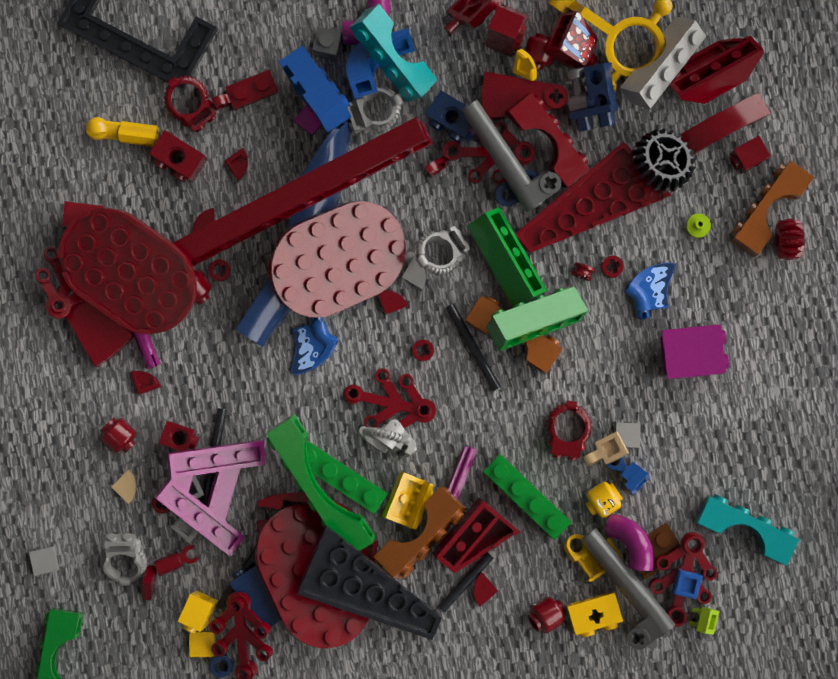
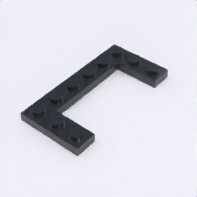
[57,0,218,91]

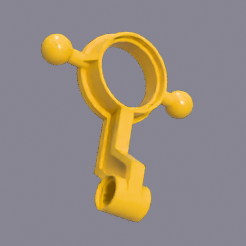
[548,0,672,92]

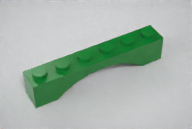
[266,413,375,551]

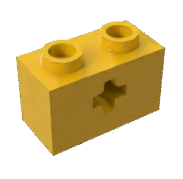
[178,591,219,633]
[566,591,623,638]

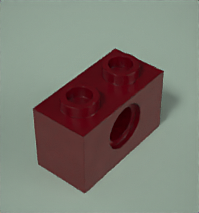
[149,130,208,183]

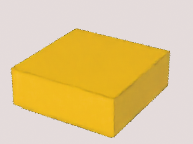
[189,631,215,657]

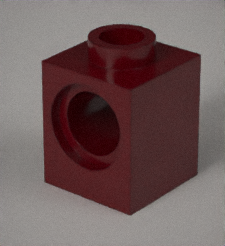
[730,136,771,174]
[159,421,199,451]

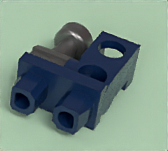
[565,62,619,132]

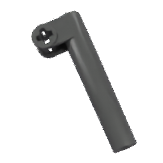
[461,99,561,212]
[581,528,676,649]

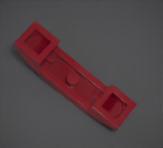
[678,93,771,156]
[258,492,354,513]

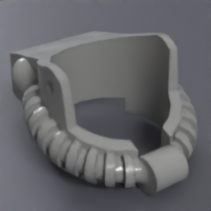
[347,86,404,134]
[416,226,470,275]
[357,419,417,459]
[100,533,147,586]

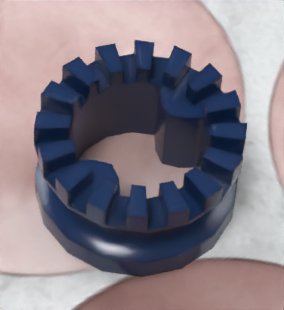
[210,655,233,678]

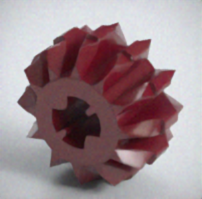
[774,219,805,260]

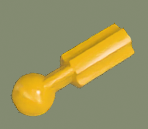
[85,117,159,147]

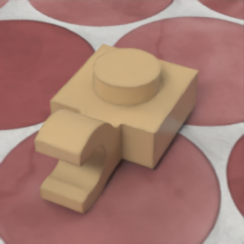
[583,431,629,466]

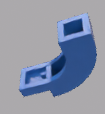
[346,28,415,99]

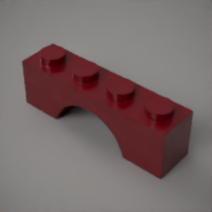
[504,93,590,188]

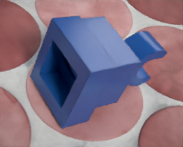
[608,457,650,496]

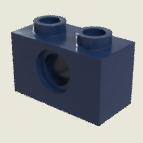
[425,90,476,144]

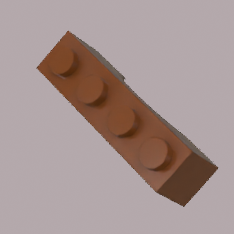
[731,160,814,257]
[465,295,562,374]
[374,486,467,579]

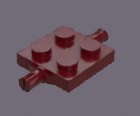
[444,0,504,35]

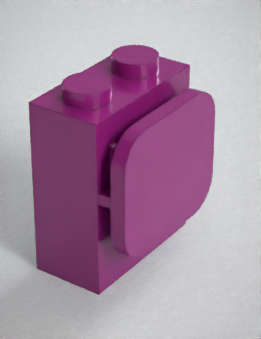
[659,324,729,380]

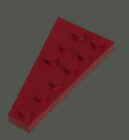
[515,141,671,253]

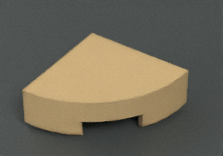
[112,470,136,504]

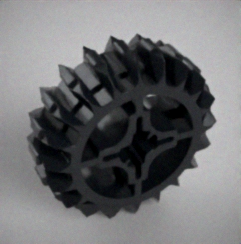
[631,128,696,194]

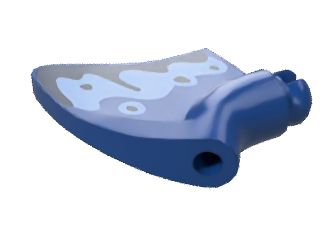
[624,263,675,319]
[291,317,338,375]

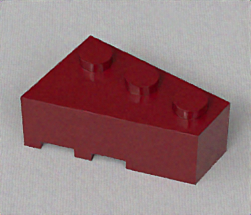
[486,4,530,57]
[432,497,520,573]

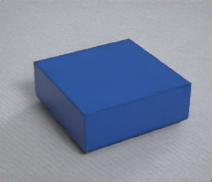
[671,569,703,599]

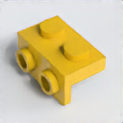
[382,471,434,530]

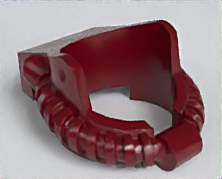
[163,76,217,132]
[545,400,592,461]

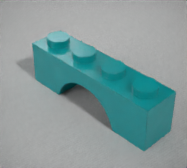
[349,4,438,102]
[694,494,800,566]

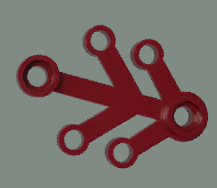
[442,122,536,184]
[35,246,85,319]
[344,368,436,429]
[649,532,718,627]
[209,591,273,679]

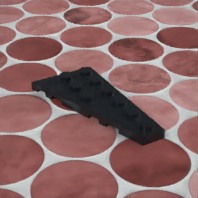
[296,524,442,640]

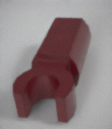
[154,545,199,576]

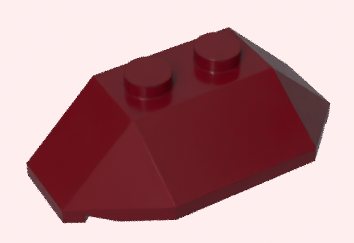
[669,36,764,104]

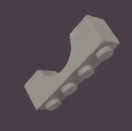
[620,16,706,109]

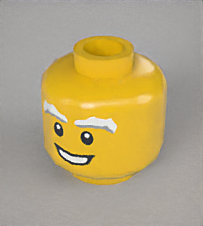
[585,482,623,518]

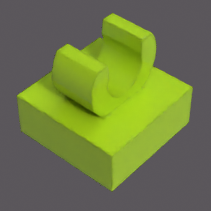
[689,607,720,635]

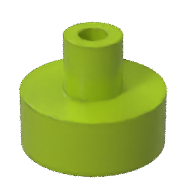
[686,213,711,238]

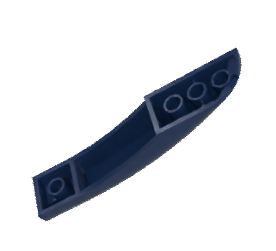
[236,119,351,347]

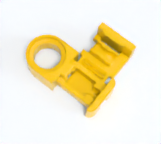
[564,534,622,582]

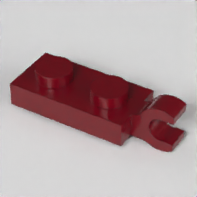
[212,70,279,110]

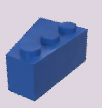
[278,45,352,133]

